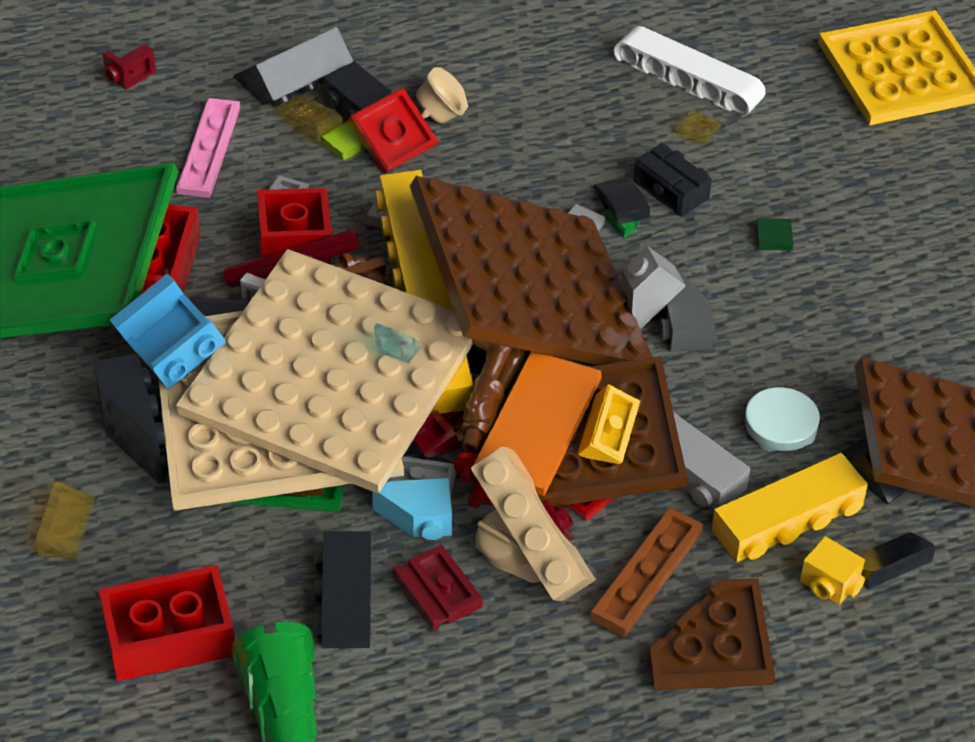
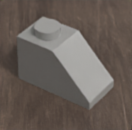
[621,246,686,330]

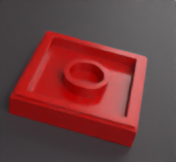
[348,88,439,174]

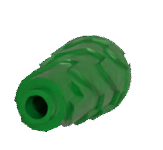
[231,622,318,742]

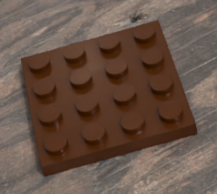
[514,356,688,507]
[854,357,975,507]

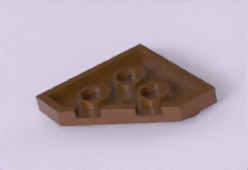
[649,578,775,690]

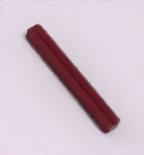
[224,230,359,287]

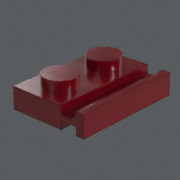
[393,544,483,631]

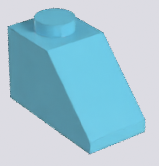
[372,478,452,540]

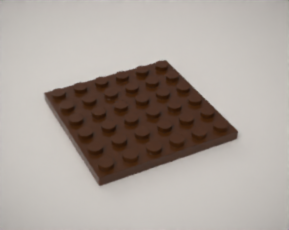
[410,175,652,365]

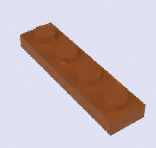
[590,508,703,639]

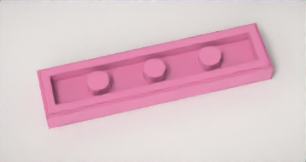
[176,98,240,198]

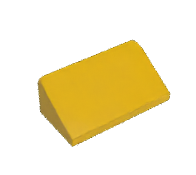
[578,384,640,464]

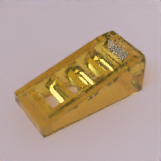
[276,94,343,146]

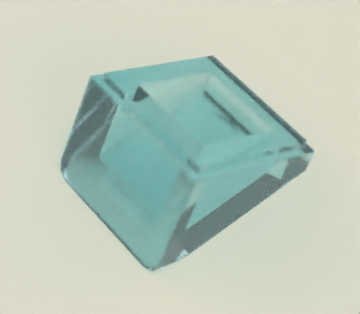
[374,323,421,364]

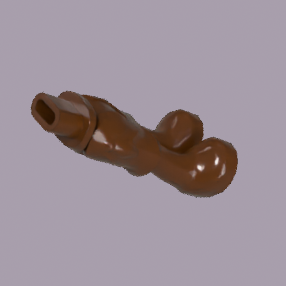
[460,339,526,455]

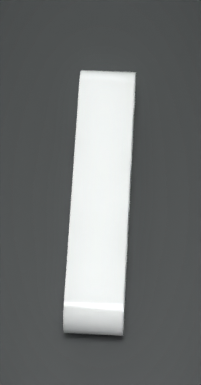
[614,26,765,117]

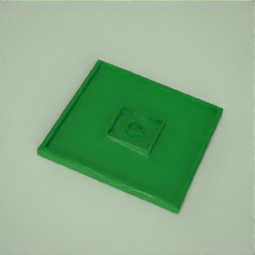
[0,163,179,338]

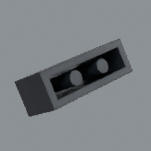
[314,531,371,649]

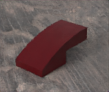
[413,410,465,458]

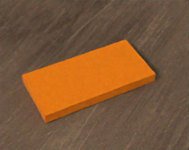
[473,351,602,496]

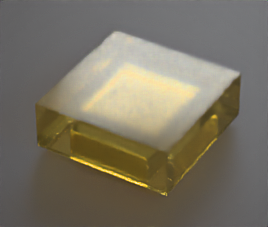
[676,110,721,146]

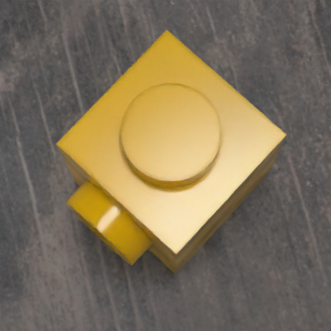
[800,536,865,605]

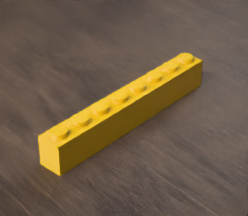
[375,170,474,414]

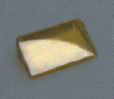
[36,481,95,560]

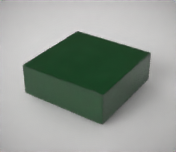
[756,218,794,251]

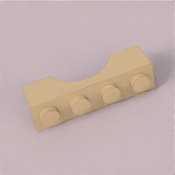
[471,446,596,601]

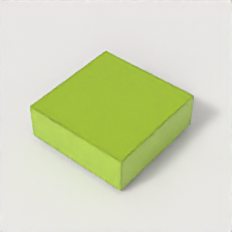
[322,122,366,161]

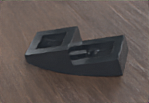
[594,178,650,225]

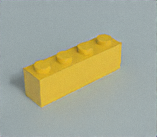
[711,453,868,563]

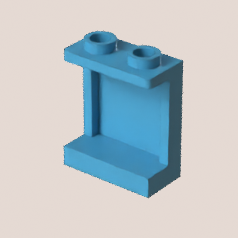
[110,273,226,389]

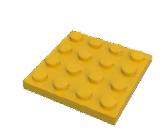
[818,10,975,125]

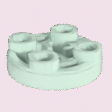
[745,387,820,452]

